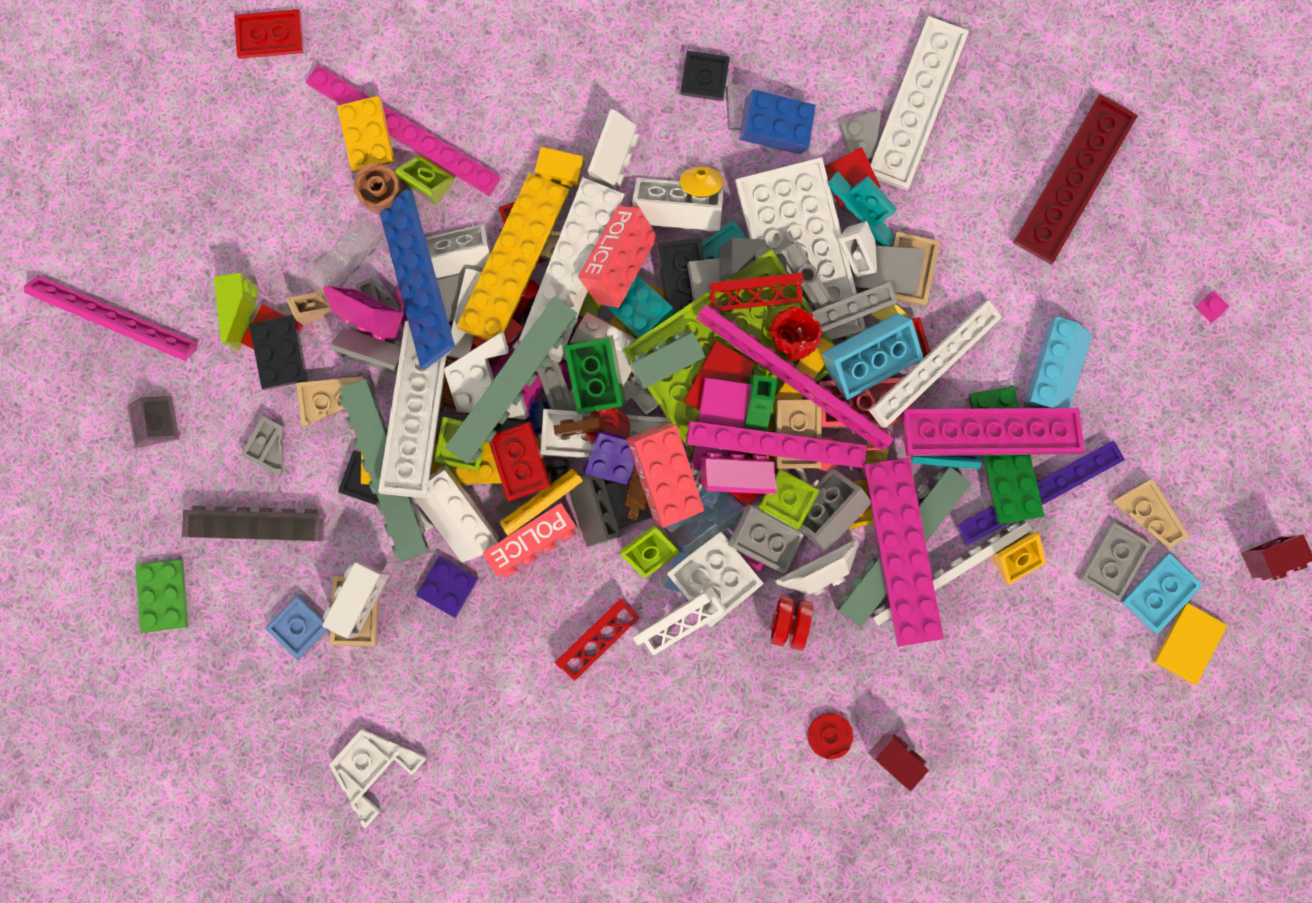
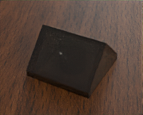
[127,396,180,449]

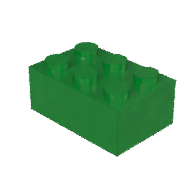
[564,335,626,414]

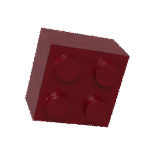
[1241,534,1312,580]
[868,733,929,792]

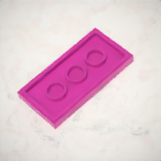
[690,377,751,470]

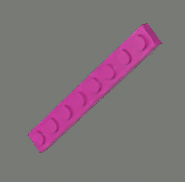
[24,275,198,361]
[685,421,867,468]

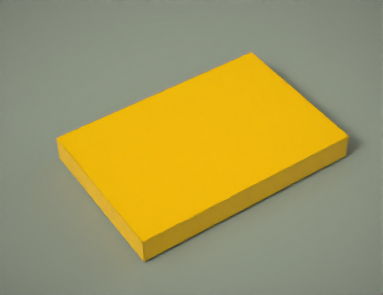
[1153,603,1228,685]

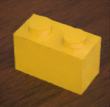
[534,147,585,189]

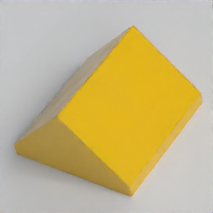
[990,532,1046,585]

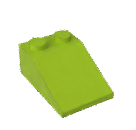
[213,273,259,351]

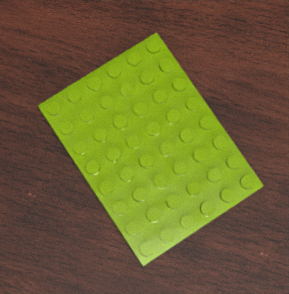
[622,249,835,455]

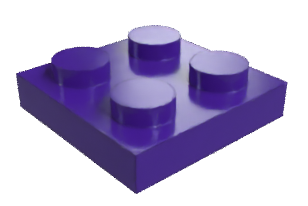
[583,430,635,485]
[416,556,479,618]

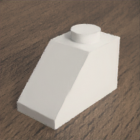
[839,221,877,277]

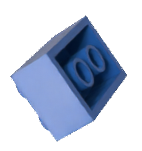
[739,89,816,154]

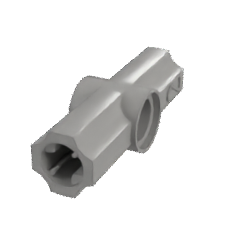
[780,241,832,309]

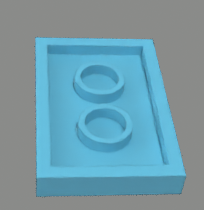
[1121,553,1203,634]

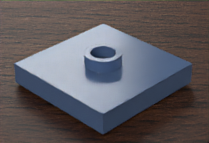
[265,595,328,660]

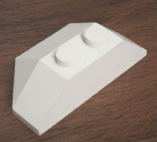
[774,539,859,597]

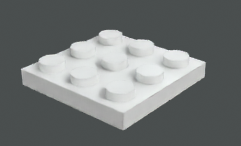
[667,531,764,628]

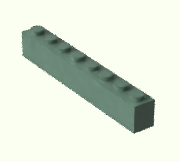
[445,296,578,464]
[339,379,431,562]
[836,467,972,627]

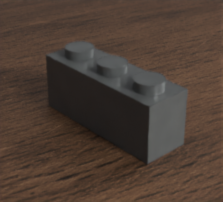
[570,475,621,547]

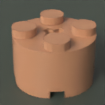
[354,163,403,215]

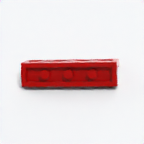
[709,273,803,312]
[554,598,640,681]

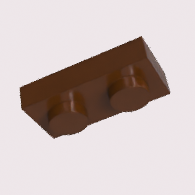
[553,415,605,437]

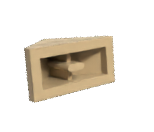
[286,291,332,326]

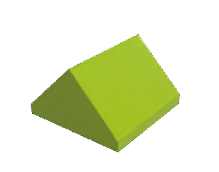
[395,154,456,206]
[619,525,680,579]

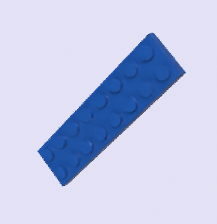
[379,189,455,368]

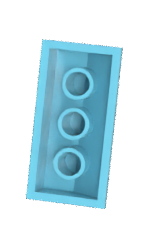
[821,313,923,400]
[1024,316,1092,408]

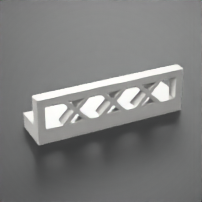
[633,587,726,656]

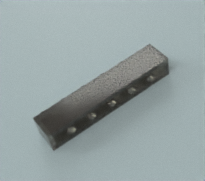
[182,506,325,542]

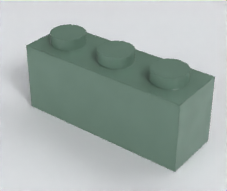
[629,331,705,389]

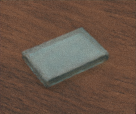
[665,491,742,556]

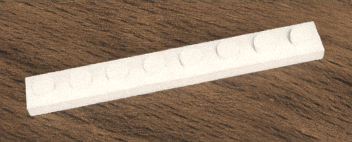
[869,300,1002,428]
[870,522,1032,626]

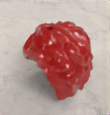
[768,306,823,361]

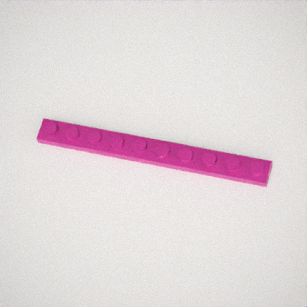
[306,65,501,197]
[696,305,894,451]

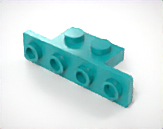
[828,172,897,246]

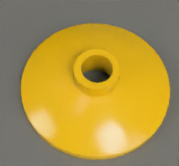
[679,166,723,197]

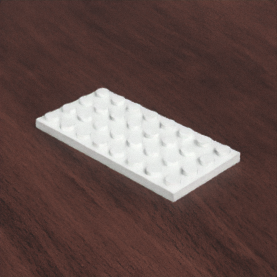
[735,157,866,340]

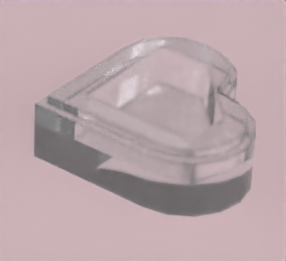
[913,473,930,499]

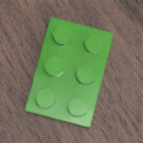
[135,560,188,633]

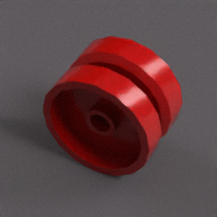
[770,595,813,651]

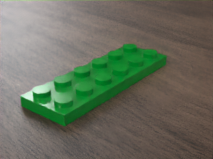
[969,386,1045,525]

